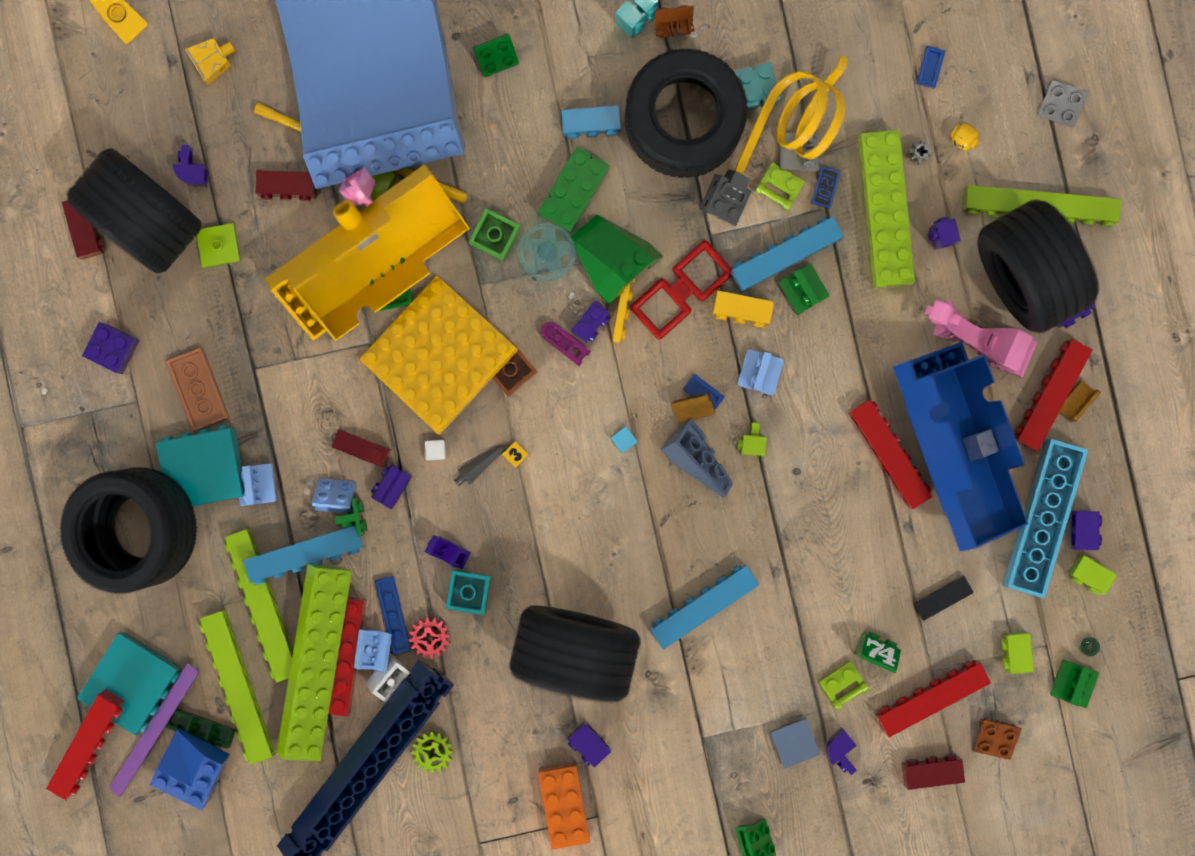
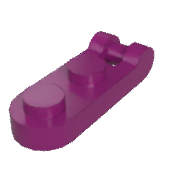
[541,322,591,366]

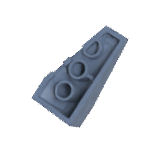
[661,418,733,498]

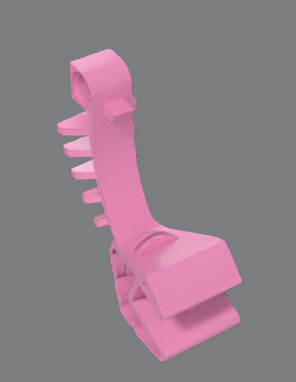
[924,299,1038,378]

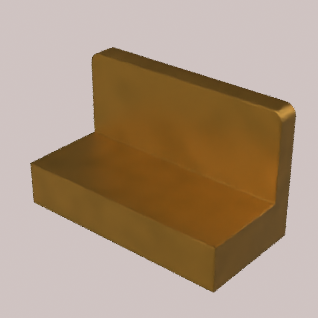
[1059,380,1101,422]
[671,392,715,423]

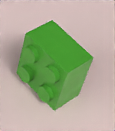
[468,208,521,262]

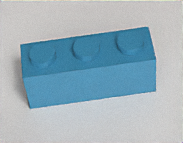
[561,105,621,139]

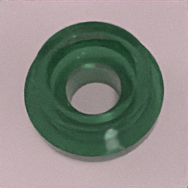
[1080,637,1100,657]

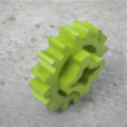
[411,730,454,774]

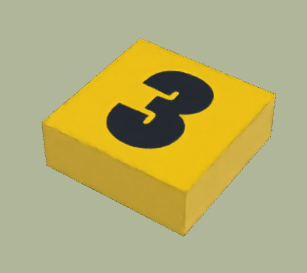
[502,441,529,468]

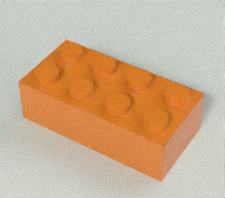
[538,762,590,850]

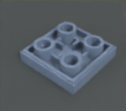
[770,718,820,768]

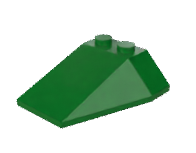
[569,215,663,304]

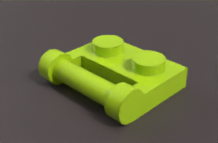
[755,162,805,211]
[818,661,870,711]

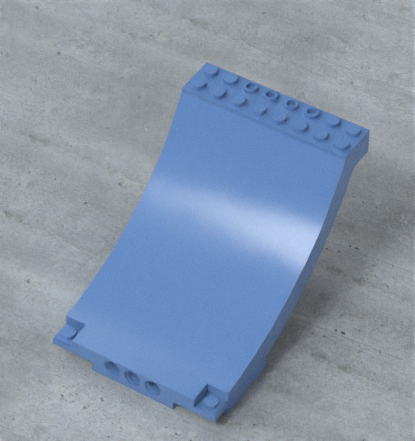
[275,0,465,189]

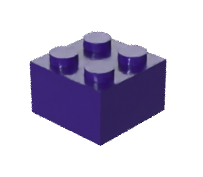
[82,322,140,374]

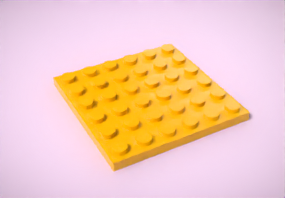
[359,276,518,435]

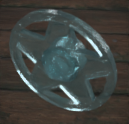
[519,223,576,281]

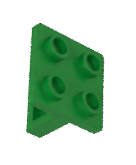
[472,33,519,77]
[778,264,830,315]
[335,497,368,536]
[1050,660,1099,708]
[735,819,776,856]

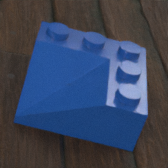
[150,728,230,811]

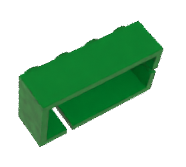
[538,146,610,234]

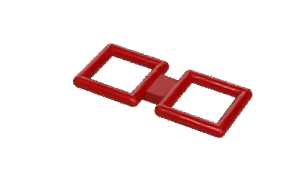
[630,240,733,340]

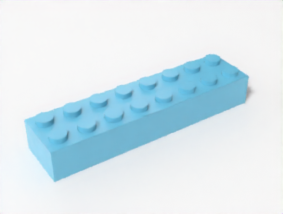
[1002,439,1088,599]

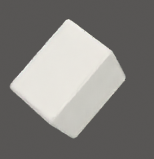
[425,440,446,461]

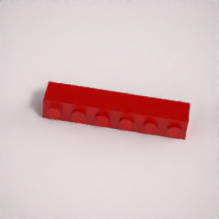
[1014,339,1093,451]
[848,400,932,509]
[328,597,367,717]
[875,660,991,738]
[46,689,125,801]

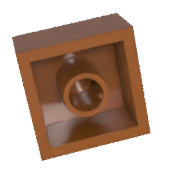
[493,342,538,397]

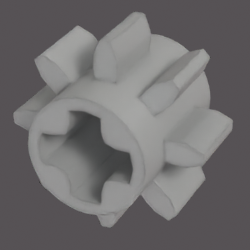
[908,140,933,165]

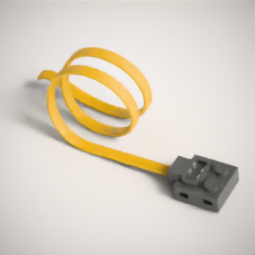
[699,55,848,226]

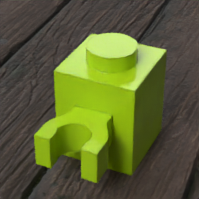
[738,422,767,456]

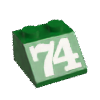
[854,631,901,673]

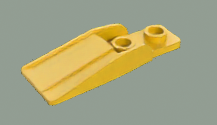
[90,0,148,44]

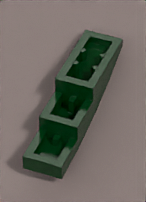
[160,704,236,748]

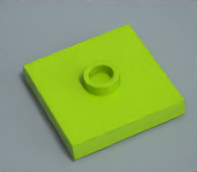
[197,223,241,268]

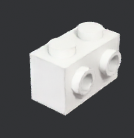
[365,654,410,702]

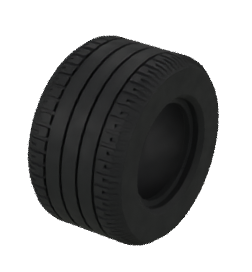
[625,48,748,178]
[67,148,201,273]
[977,199,1099,333]
[60,467,197,594]
[509,605,640,702]

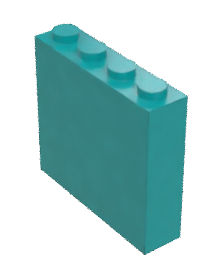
[156,425,245,507]
[77,631,181,736]

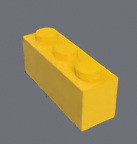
[712,291,774,328]

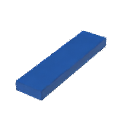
[375,576,412,655]

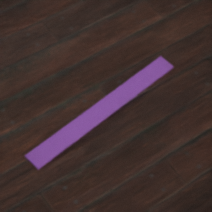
[109,663,199,797]

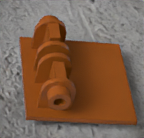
[655,5,694,38]
[973,718,1022,760]

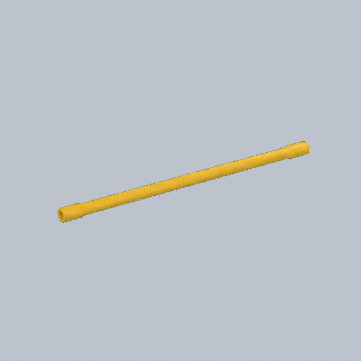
[254,103,468,204]

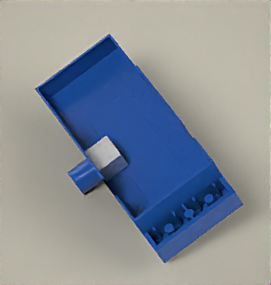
[893,342,1028,552]

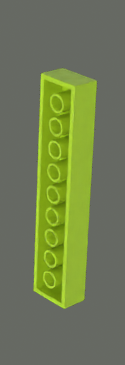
[276,563,352,761]

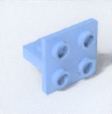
[737,349,784,396]
[239,464,277,506]
[312,479,356,514]
[354,628,392,672]

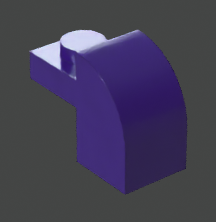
[173,145,208,187]
[425,535,471,569]
[826,728,857,775]

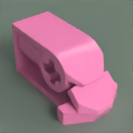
[339,167,376,205]

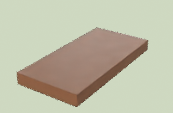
[165,347,230,432]

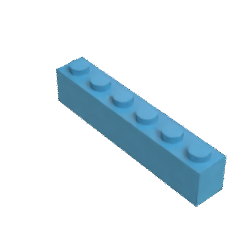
[730,217,844,293]
[243,525,363,585]
[650,564,759,650]

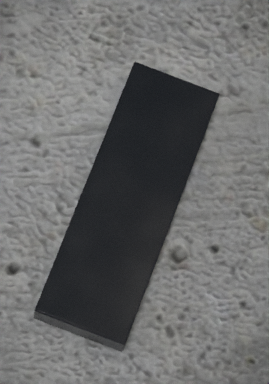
[913,576,974,621]

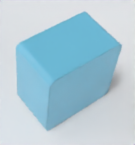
[611,427,637,453]

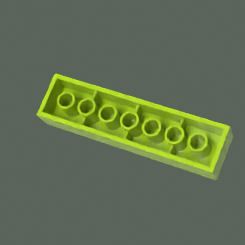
[858,130,915,289]

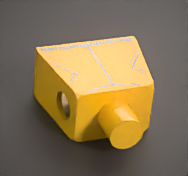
[185,39,236,85]

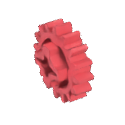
[409,617,451,659]

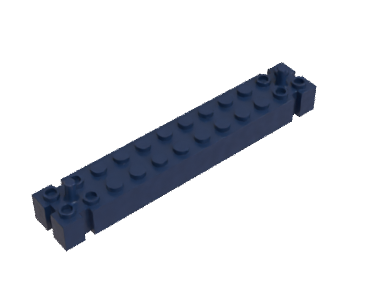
[277,660,454,856]

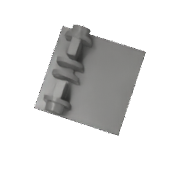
[1037,79,1089,128]
[780,133,819,171]

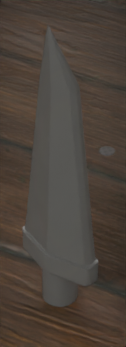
[454,444,510,486]

